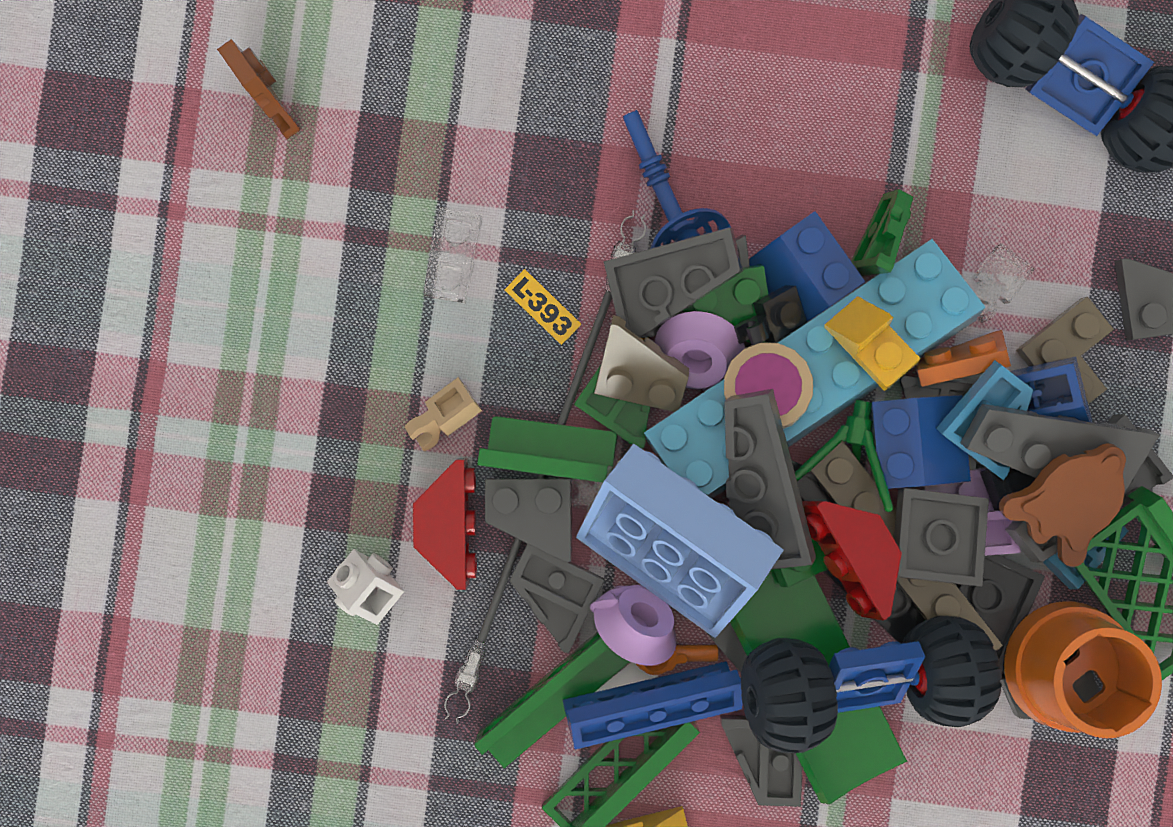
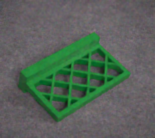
[1074,486,1173,680]

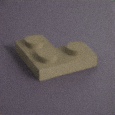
[1016,296,1114,404]

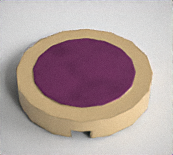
[724,343,813,429]

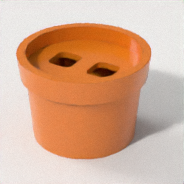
[1004,601,1162,738]

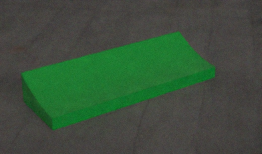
[730,569,907,805]

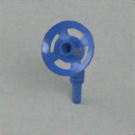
[623,110,731,249]

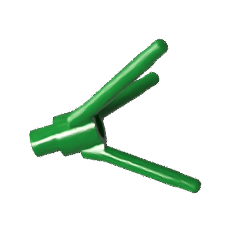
[795,400,893,512]

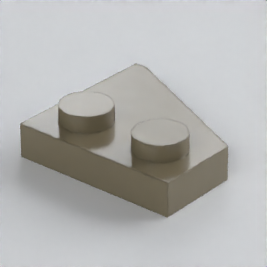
[594,315,689,412]

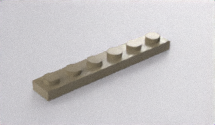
[810,441,1003,650]

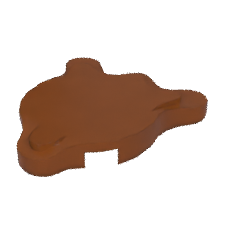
[999,443,1126,567]

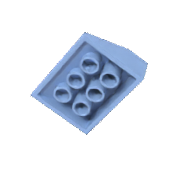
[576,444,784,638]

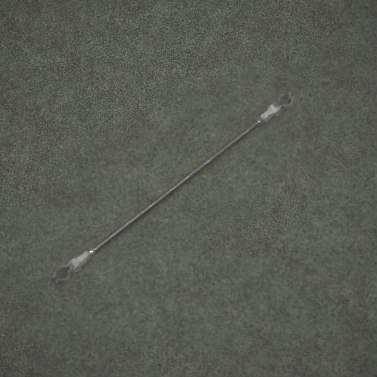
[444,210,646,724]

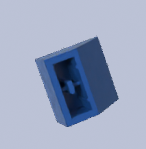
[1010,356,1093,423]

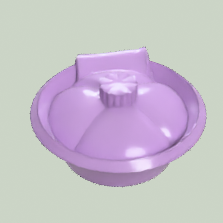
[654,311,745,391]
[590,585,677,666]

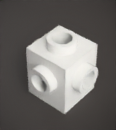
[327,549,404,625]

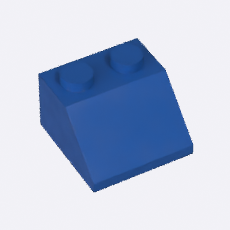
[749,211,865,322]
[872,395,971,489]

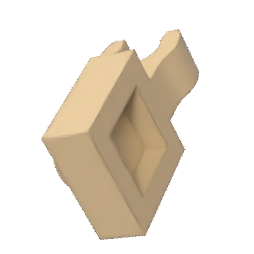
[405,377,482,451]

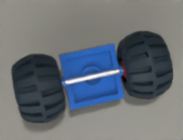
[969,0,1173,173]
[741,615,1002,753]

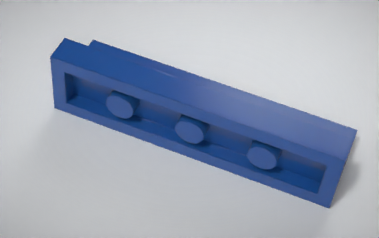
[563,661,742,750]

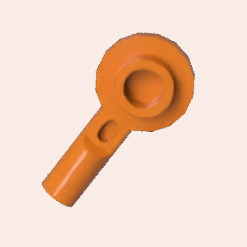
[636,645,718,675]

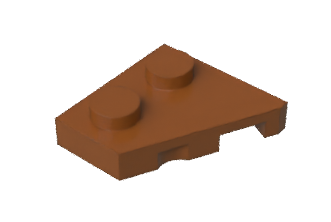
[217,39,301,139]

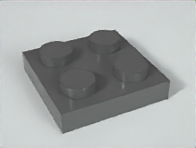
[894,488,989,587]

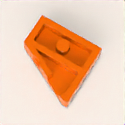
[917,330,1011,387]

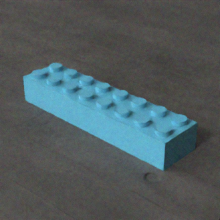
[644,239,986,499]

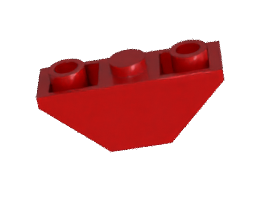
[413,458,477,590]
[802,501,902,621]

